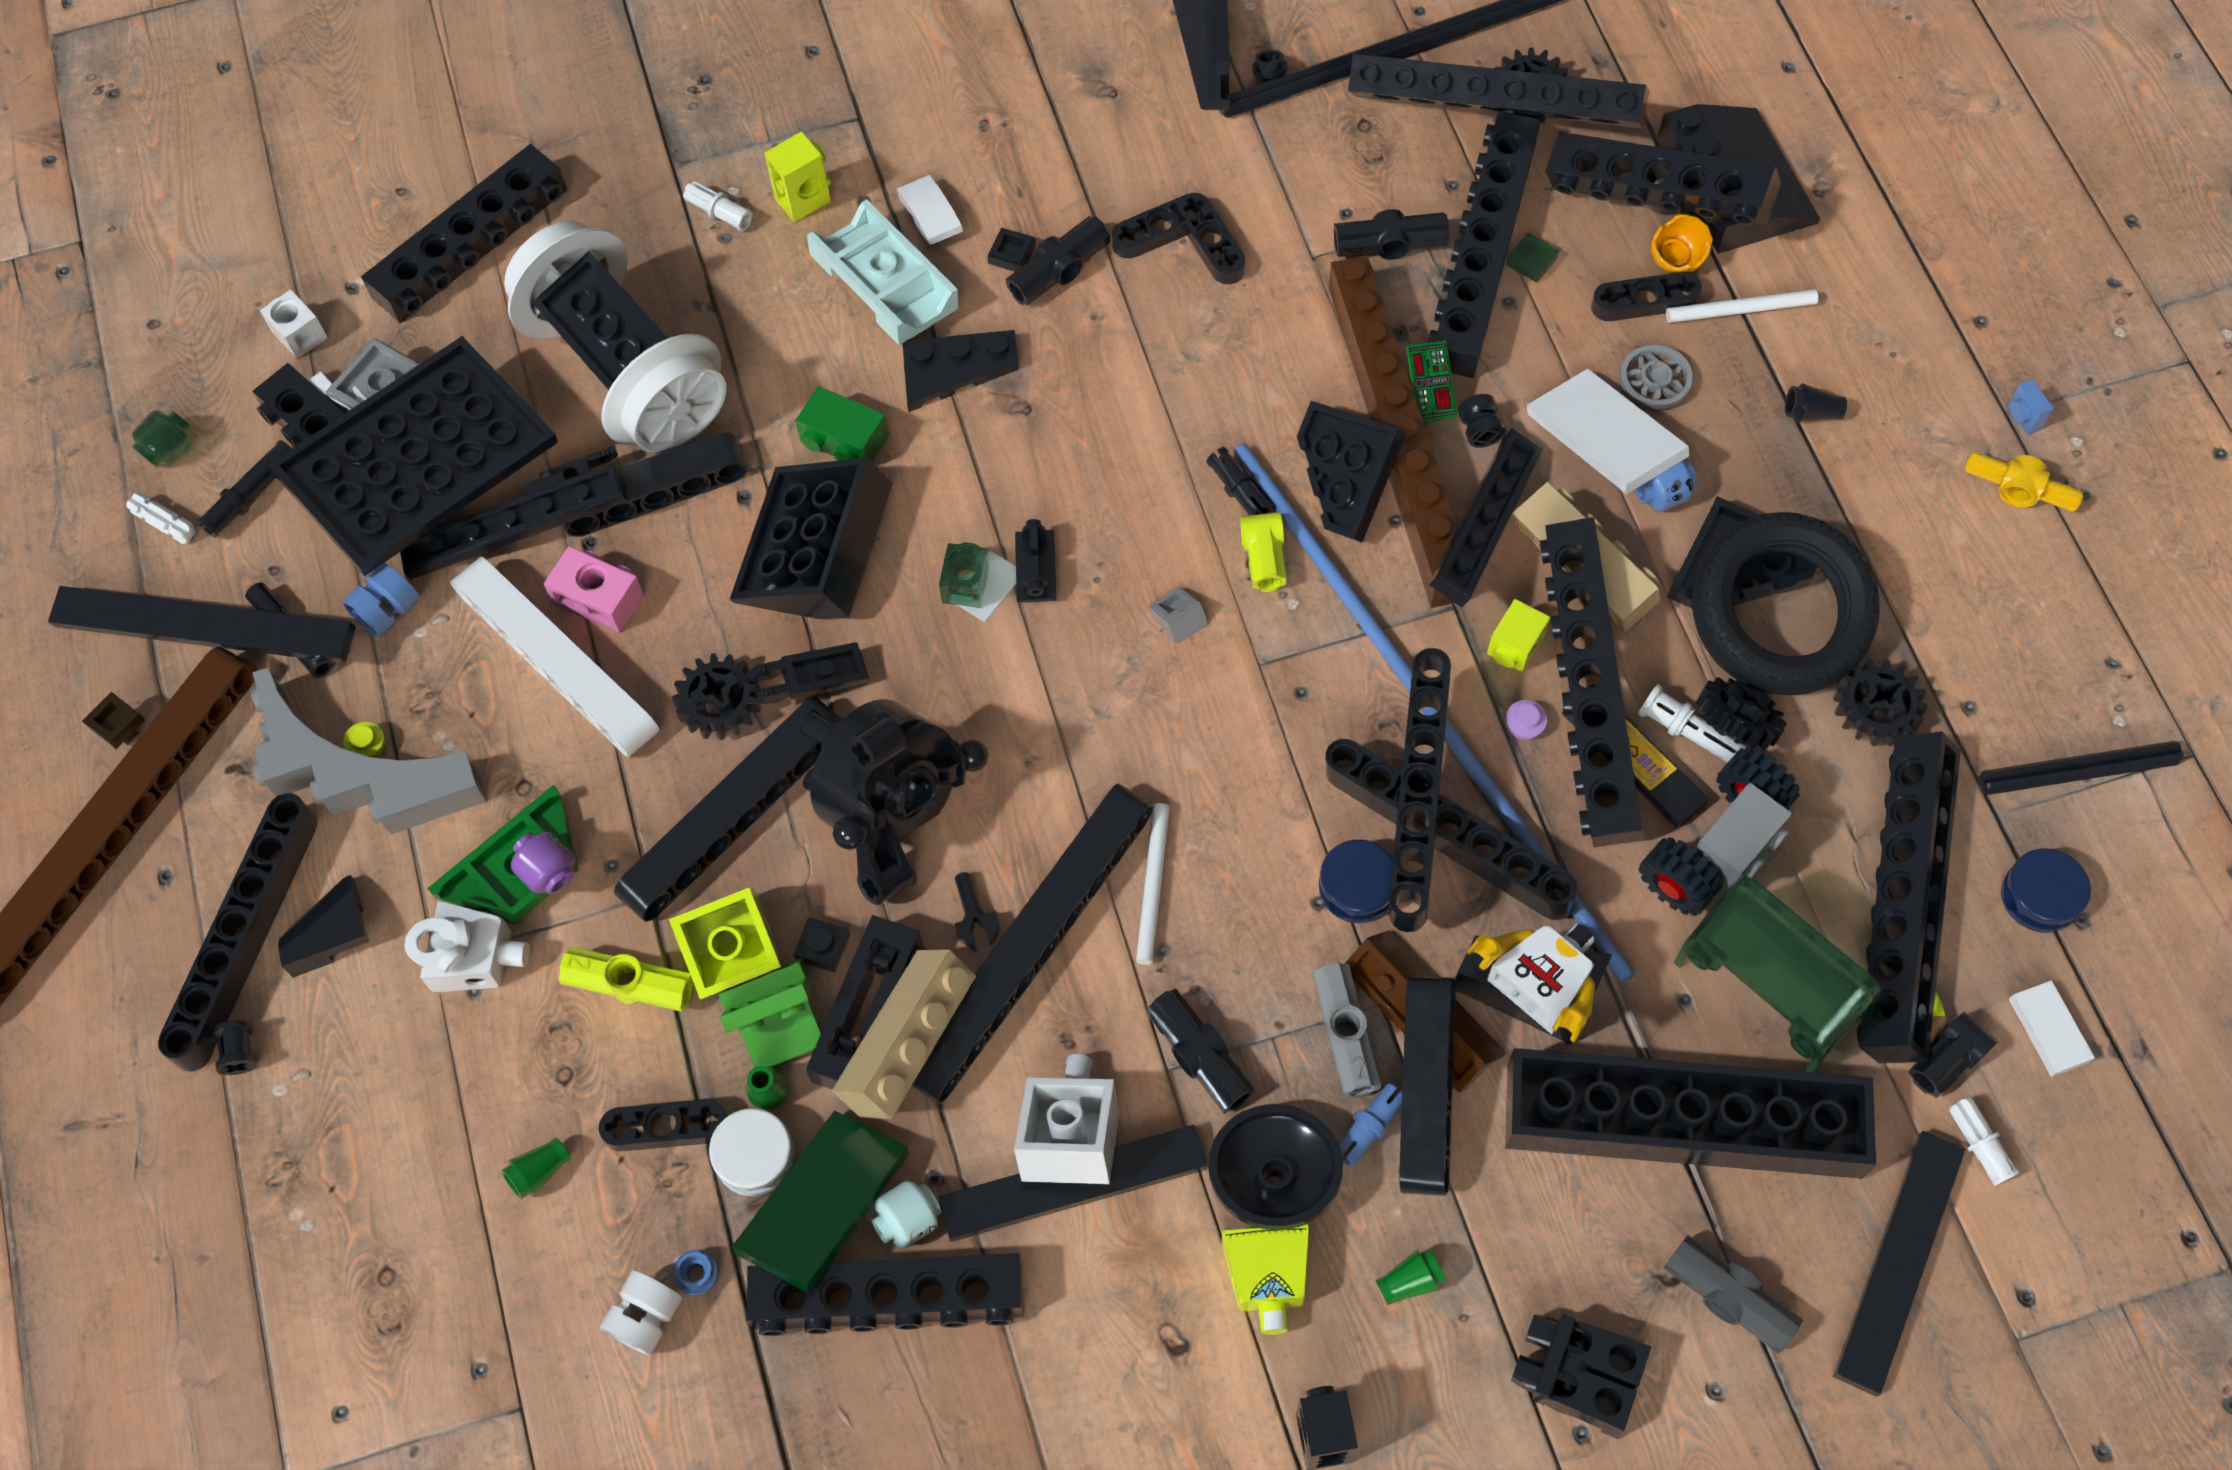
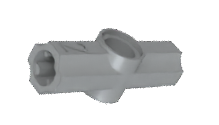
[1312,962,1381,1098]

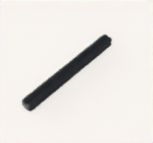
[1978,741,2184,795]

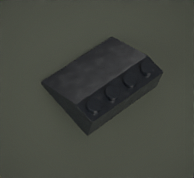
[1656,104,1820,254]
[730,457,893,619]

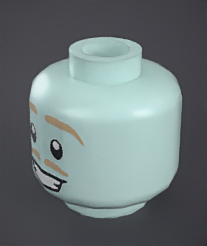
[872,1181,941,1248]

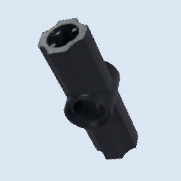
[1333,209,1449,260]
[1006,216,1110,306]
[1146,988,1254,1114]

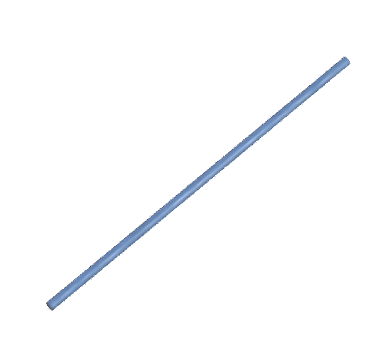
[1234,443,1636,983]

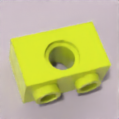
[764,131,831,223]

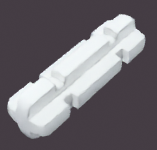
[126,492,197,544]

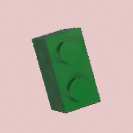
[795,386,889,462]

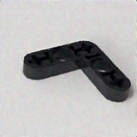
[1112,193,1245,285]

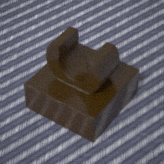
[82,692,145,749]

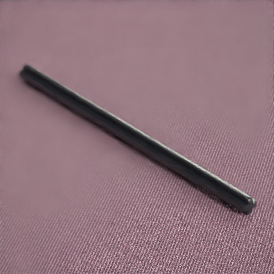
[1221,0,1564,118]

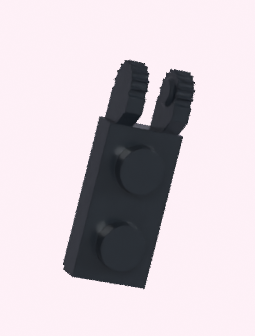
[749,642,869,704]

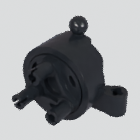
[798,699,989,905]

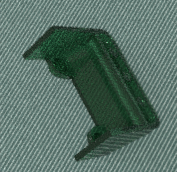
[1673,876,1881,1073]

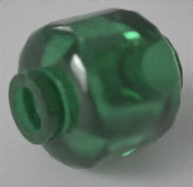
[132,410,192,467]

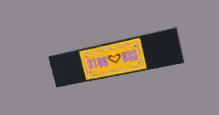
[1562,684,1710,828]

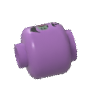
[511,832,575,895]

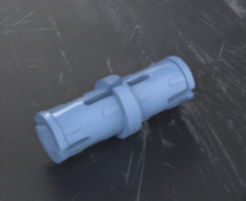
[1338,1083,1402,1168]

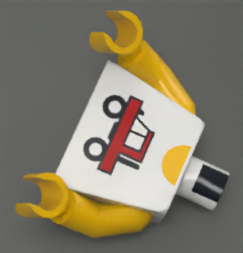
[1467,924,1596,1042]

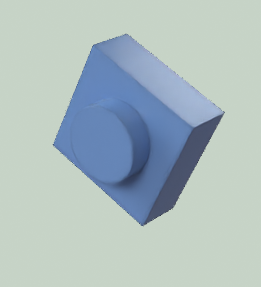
[2007,379,2054,435]

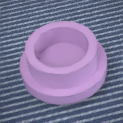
[1506,700,1547,740]

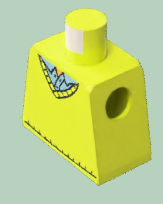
[1222,1224,1309,1335]

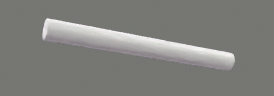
[1666,289,1818,323]
[1136,803,1170,965]

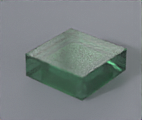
[1506,233,1559,283]

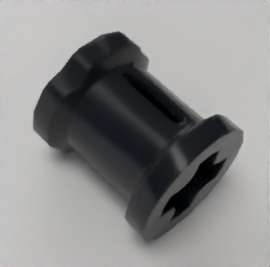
[213,1020,257,1075]

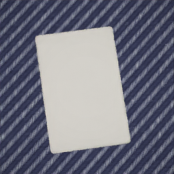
[950,551,1016,622]

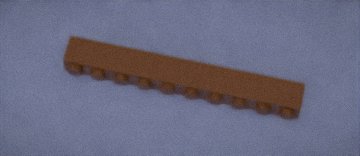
[1329,255,1458,608]

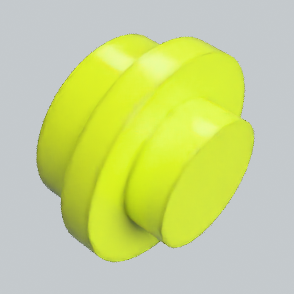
[343,722,385,758]

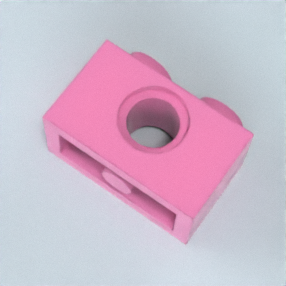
[543,546,644,633]

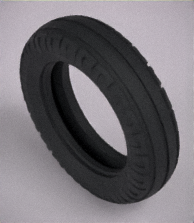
[1692,512,1880,695]

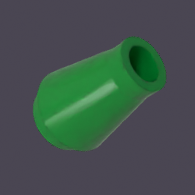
[746,1066,789,1110]
[501,1137,571,1199]
[1375,1248,1446,1305]

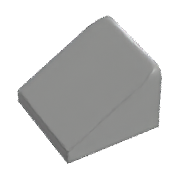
[1148,587,1207,643]

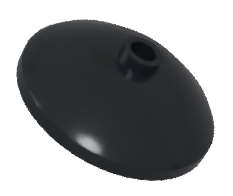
[1208,1104,1343,1230]

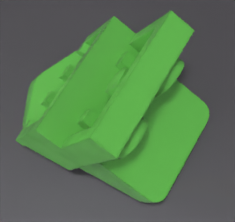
[718,958,822,1067]

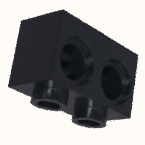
[1296,1386,1358,1470]

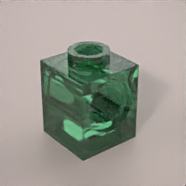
[939,542,989,608]

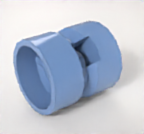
[341,563,420,638]

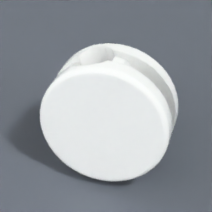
[709,1108,795,1196]

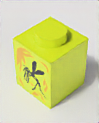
[1487,599,1551,672]

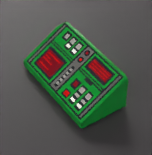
[1406,341,1458,423]

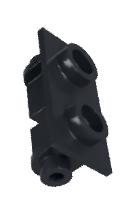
[1015,519,1057,603]

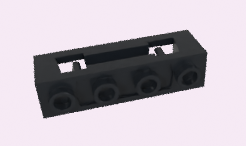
[806,915,926,1089]

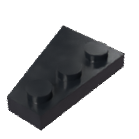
[902,330,1019,412]

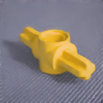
[1964,451,2083,512]

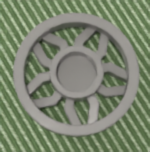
[1619,345,1693,411]

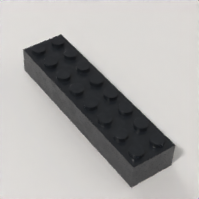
[1505,1048,1876,1179]

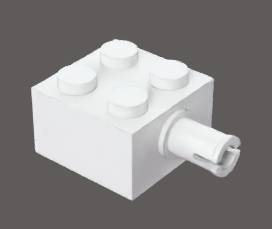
[1014,1054,1120,1184]

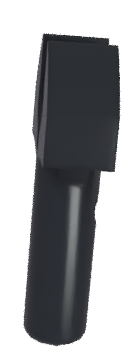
[955,872,1000,950]

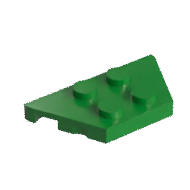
[427,785,579,925]

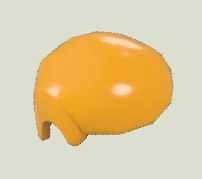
[1650,214,1713,274]

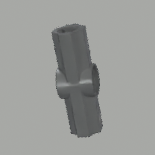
[1664,1235,1803,1354]

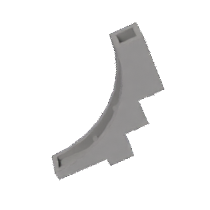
[251,667,486,835]

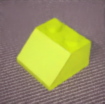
[669,887,781,1000]

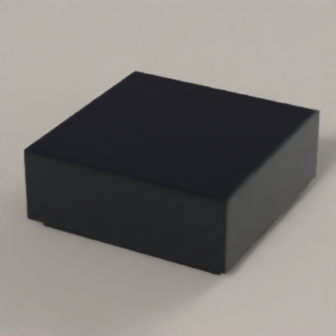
[987,228,1036,272]

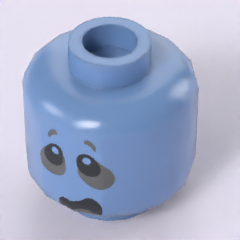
[1635,459,1697,512]

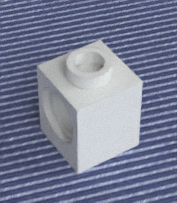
[260,289,328,359]

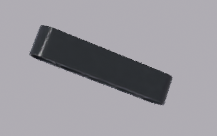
[564,432,747,537]
[1399,976,1456,1196]

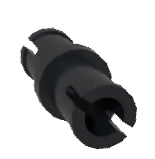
[1206,447,1272,515]

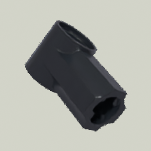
[1908,1011,1998,1098]

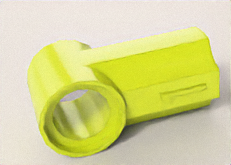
[1240,512,1287,592]

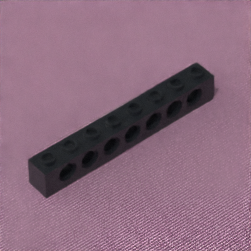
[1348,54,1649,128]
[1427,111,1541,378]
[1539,517,1644,847]
[1857,731,1961,1064]

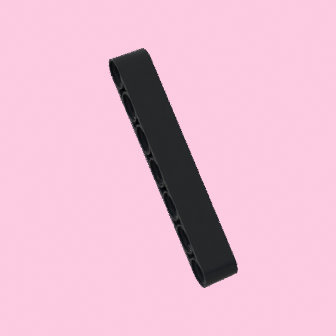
[1389,648,1451,932]
[614,697,843,922]
[1325,739,1577,920]
[158,793,317,1072]

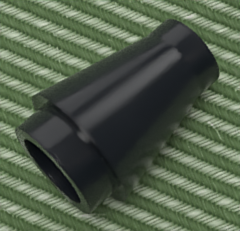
[1785,383,1847,422]

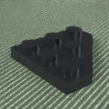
[1297,401,1407,543]
[1667,496,1817,609]

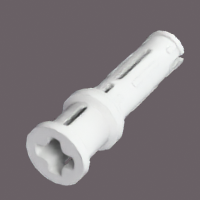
[1638,684,1755,763]

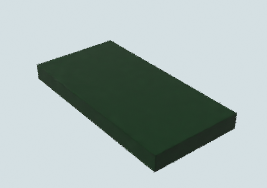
[732,1110,909,1293]

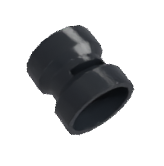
[1457,394,1506,448]

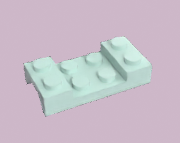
[807,199,959,345]

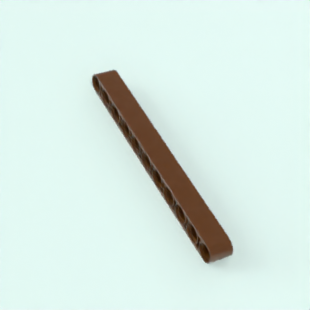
[0,646,257,1006]

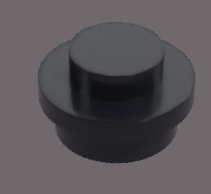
[1252,50,1288,81]

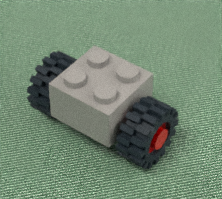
[1638,747,1800,916]

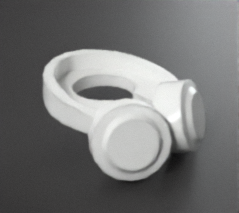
[404,917,471,973]

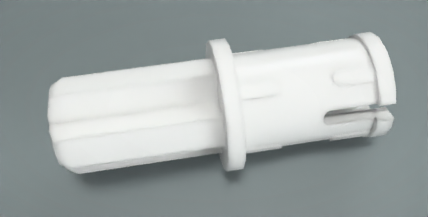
[683,181,753,232]
[1949,1097,2020,1186]

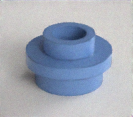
[673,1250,719,1296]

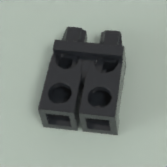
[1511,1314,1652,1439]

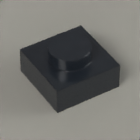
[794,917,850,972]

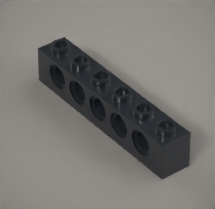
[1545,132,1781,225]
[361,144,567,323]
[252,363,345,447]
[746,1253,1023,1336]

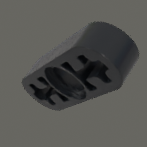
[1591,272,1702,321]
[598,1099,728,1151]

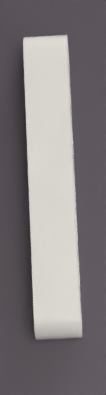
[450,556,660,758]

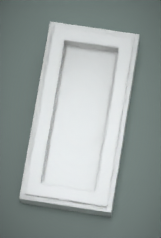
[2008,980,2095,1077]

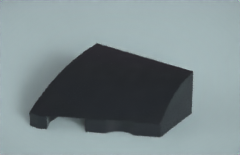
[278,875,369,978]

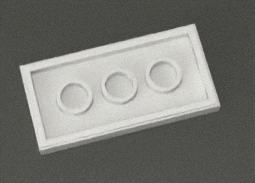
[1527,369,1689,494]

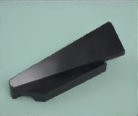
[1172,0,1230,110]

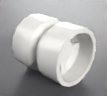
[599,1270,683,1356]

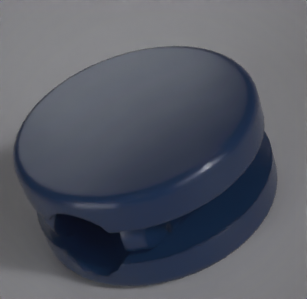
[1319,839,1393,923]
[2001,848,2091,933]

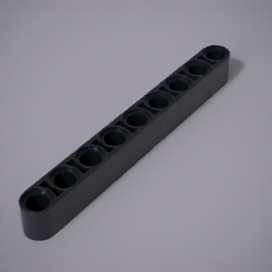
[912,783,1154,1104]

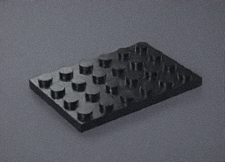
[268,336,558,576]

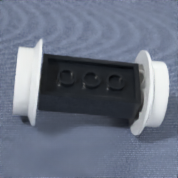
[504,221,727,454]

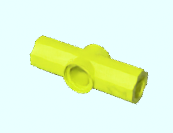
[558,946,693,1012]

